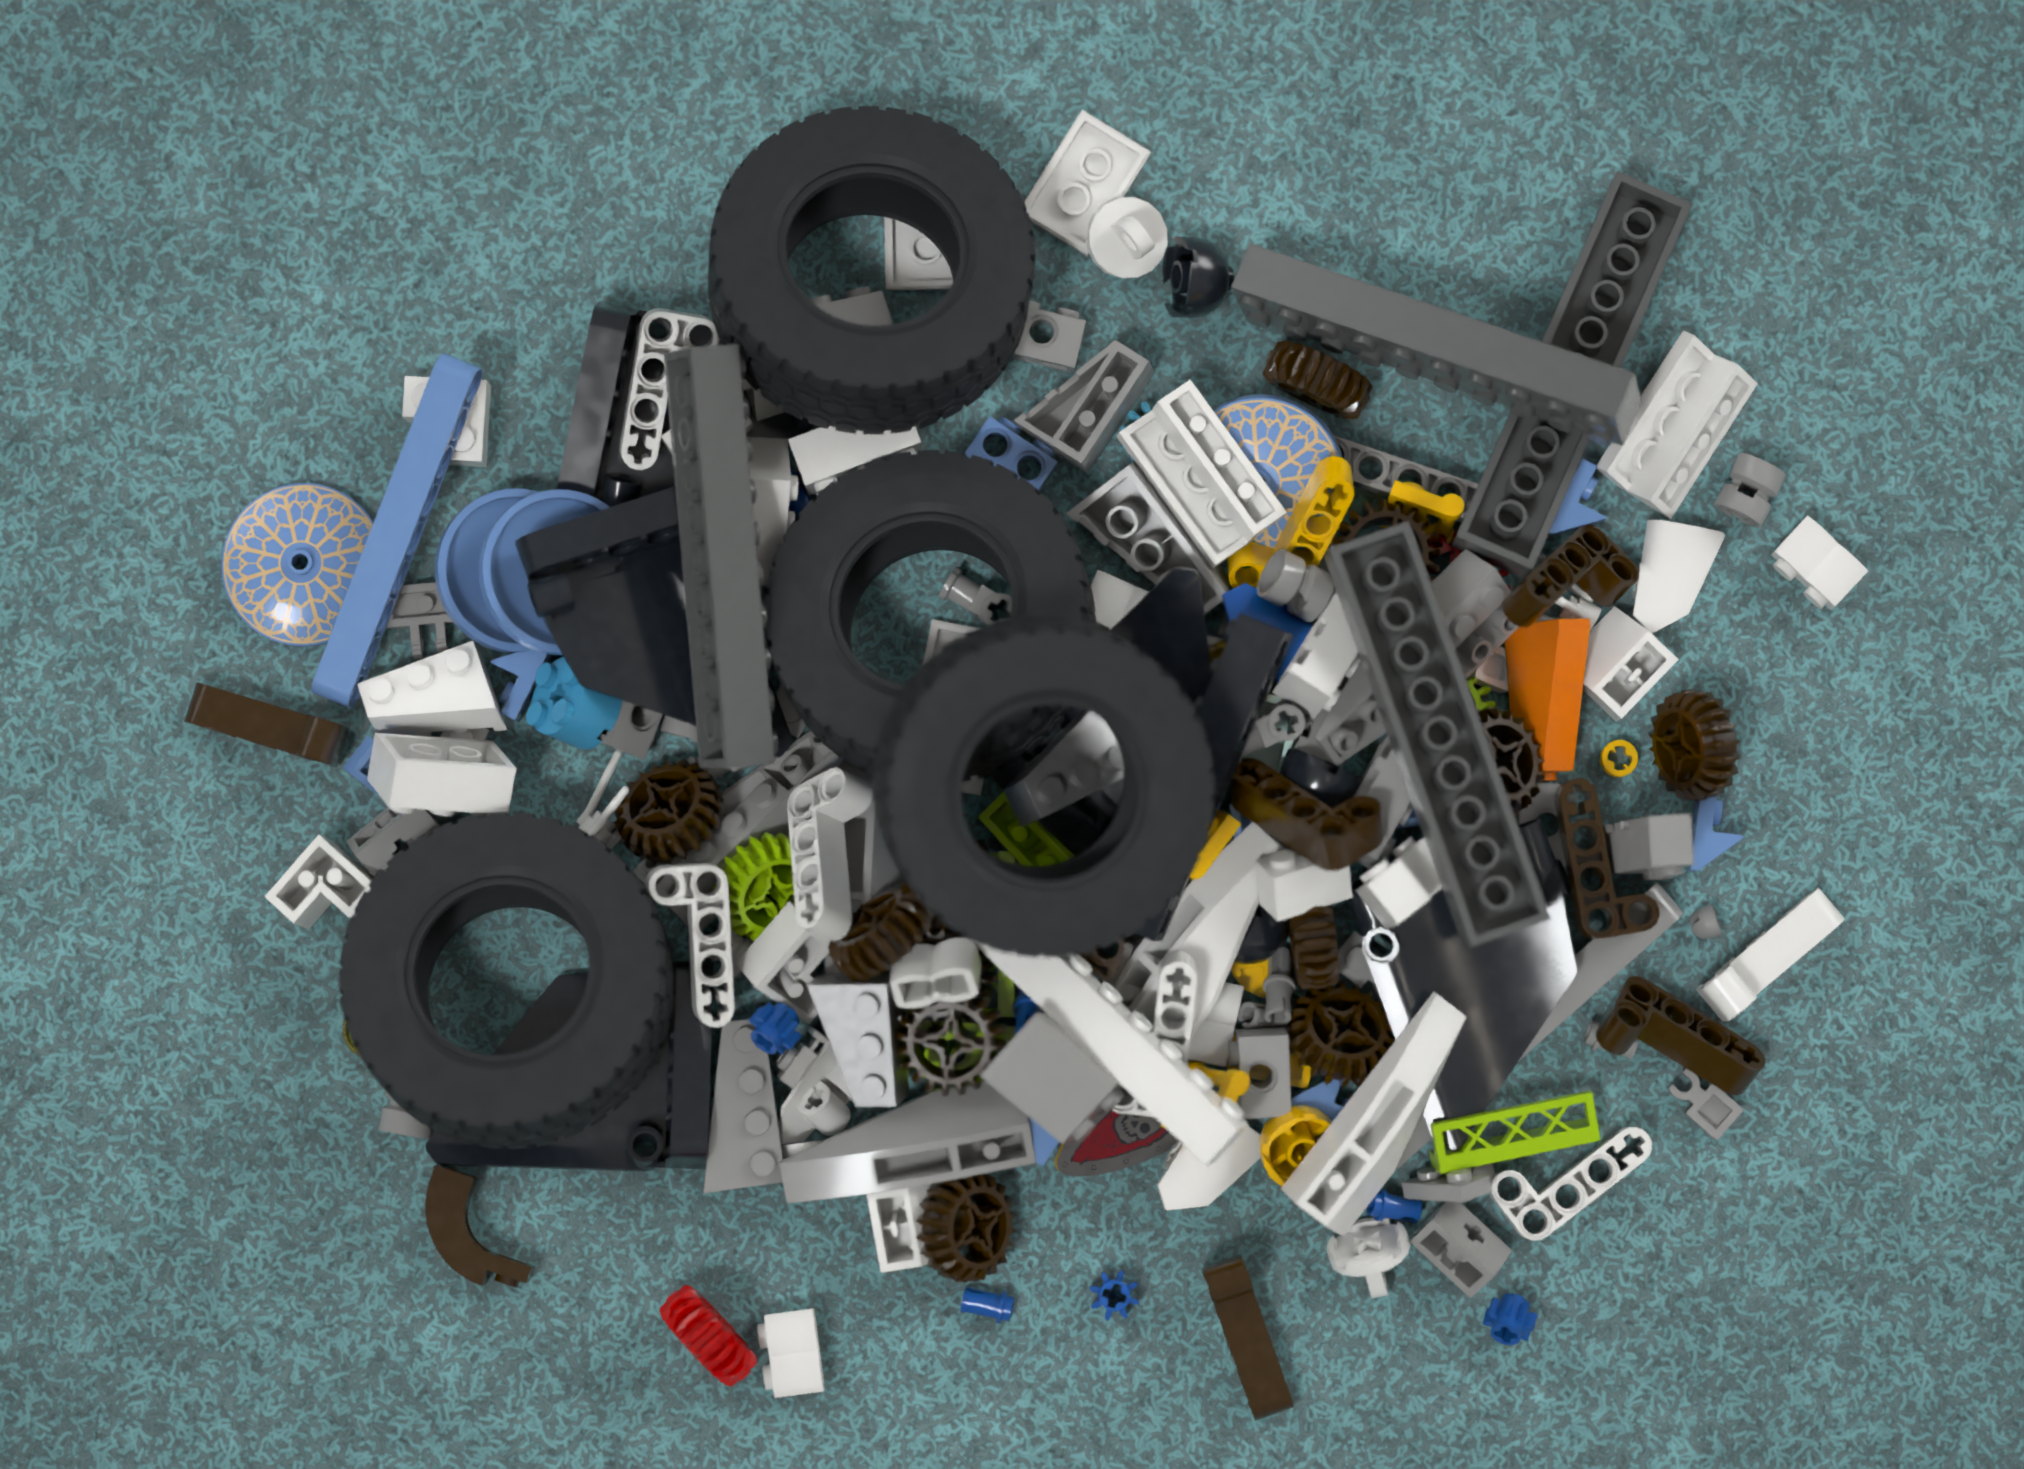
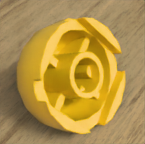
[1259,1105,1333,1187]

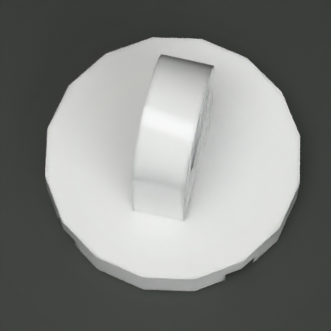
[1086,197,1168,278]
[1326,1217,1410,1299]

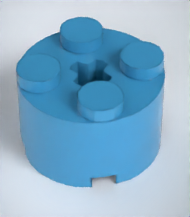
[526,657,622,750]

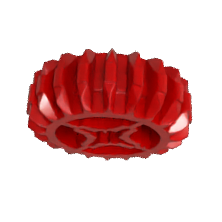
[659,1285,757,1387]

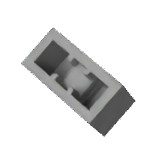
[346,807,442,877]
[1410,1202,1512,1298]

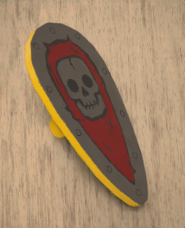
[1055,1087,1179,1176]

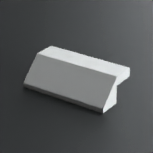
[1597,331,1758,520]
[1116,380,1287,569]

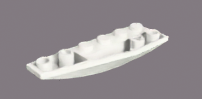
[1114,822,1283,1041]
[1281,992,1466,1237]

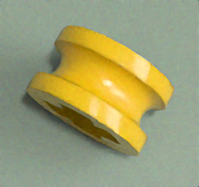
[1600,740,1638,777]

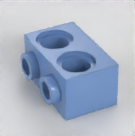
[965,416,1058,492]

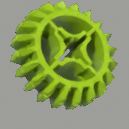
[712,832,795,941]

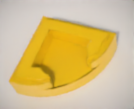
[1231,959,1268,998]

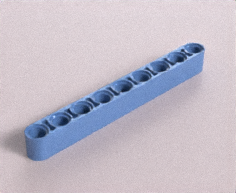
[311,353,483,709]

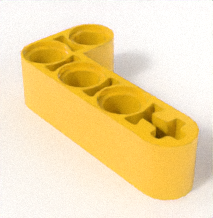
[1227,456,1354,589]

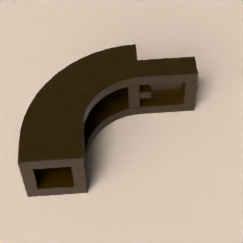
[425,1165,535,1288]

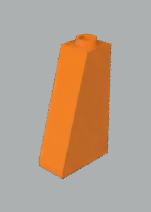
[1505,619,1590,782]

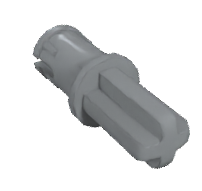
[1263,947,1296,1025]

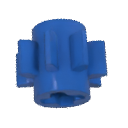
[749,1003,802,1054]
[1089,1270,1139,1320]
[1483,1293,1538,1345]

